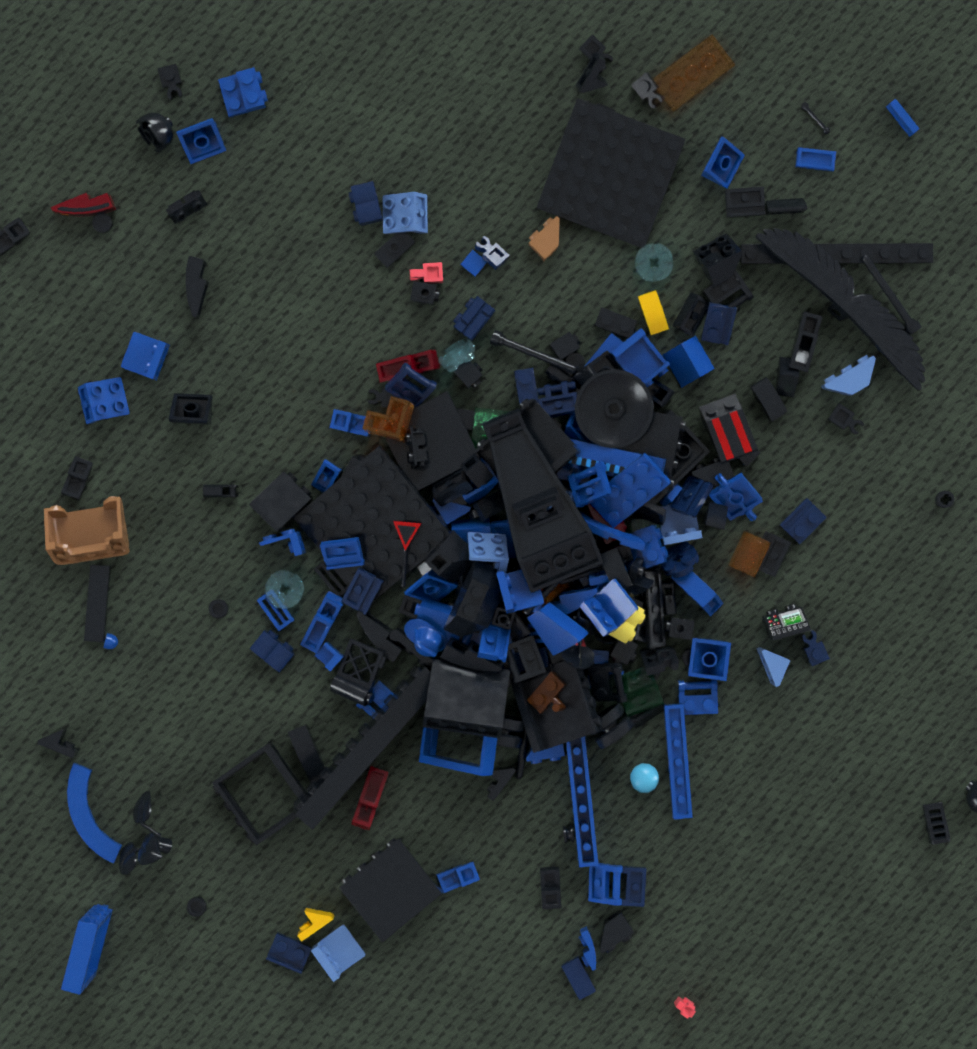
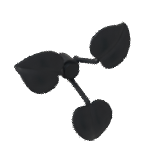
[562,609,618,670]
[119,790,172,875]

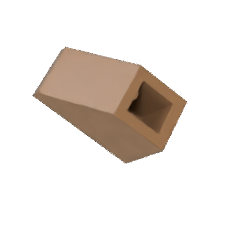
[529,216,560,261]

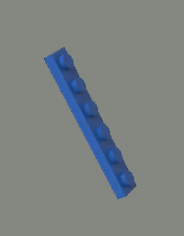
[663,703,693,820]

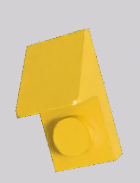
[297,908,334,942]

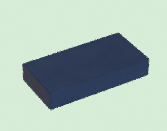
[561,956,596,1000]

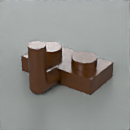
[527,672,567,714]

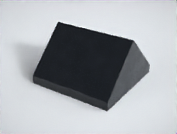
[169,393,213,425]

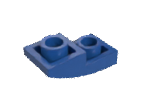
[579,926,596,971]

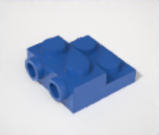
[218,67,268,118]
[627,525,668,571]

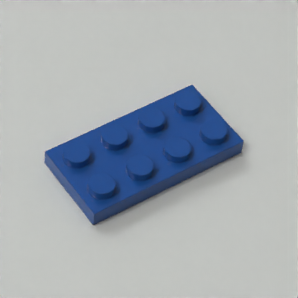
[590,453,671,528]

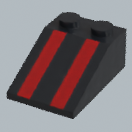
[699,394,758,464]

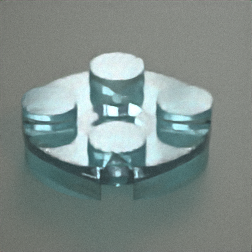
[634,244,673,283]
[439,339,475,372]
[265,570,304,609]

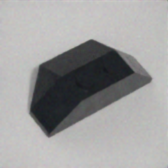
[443,561,502,637]

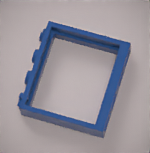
[419,727,497,776]
[61,904,113,995]

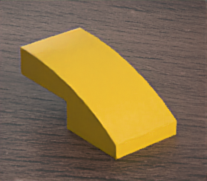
[637,290,669,335]

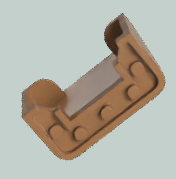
[44,496,130,565]

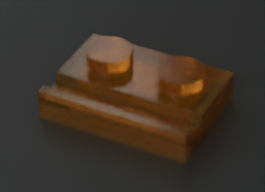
[728,531,770,578]

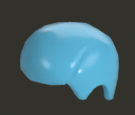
[630,763,659,793]

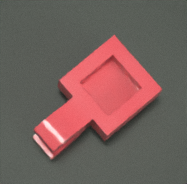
[410,262,443,284]
[674,996,696,1019]

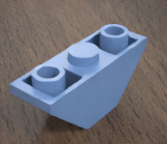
[821,355,876,396]

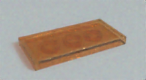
[653,34,735,112]

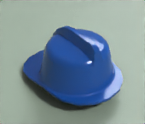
[404,619,447,657]

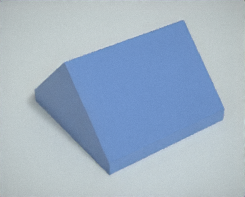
[756,647,790,687]

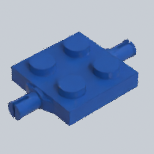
[709,473,763,521]

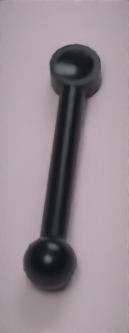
[801,102,830,134]

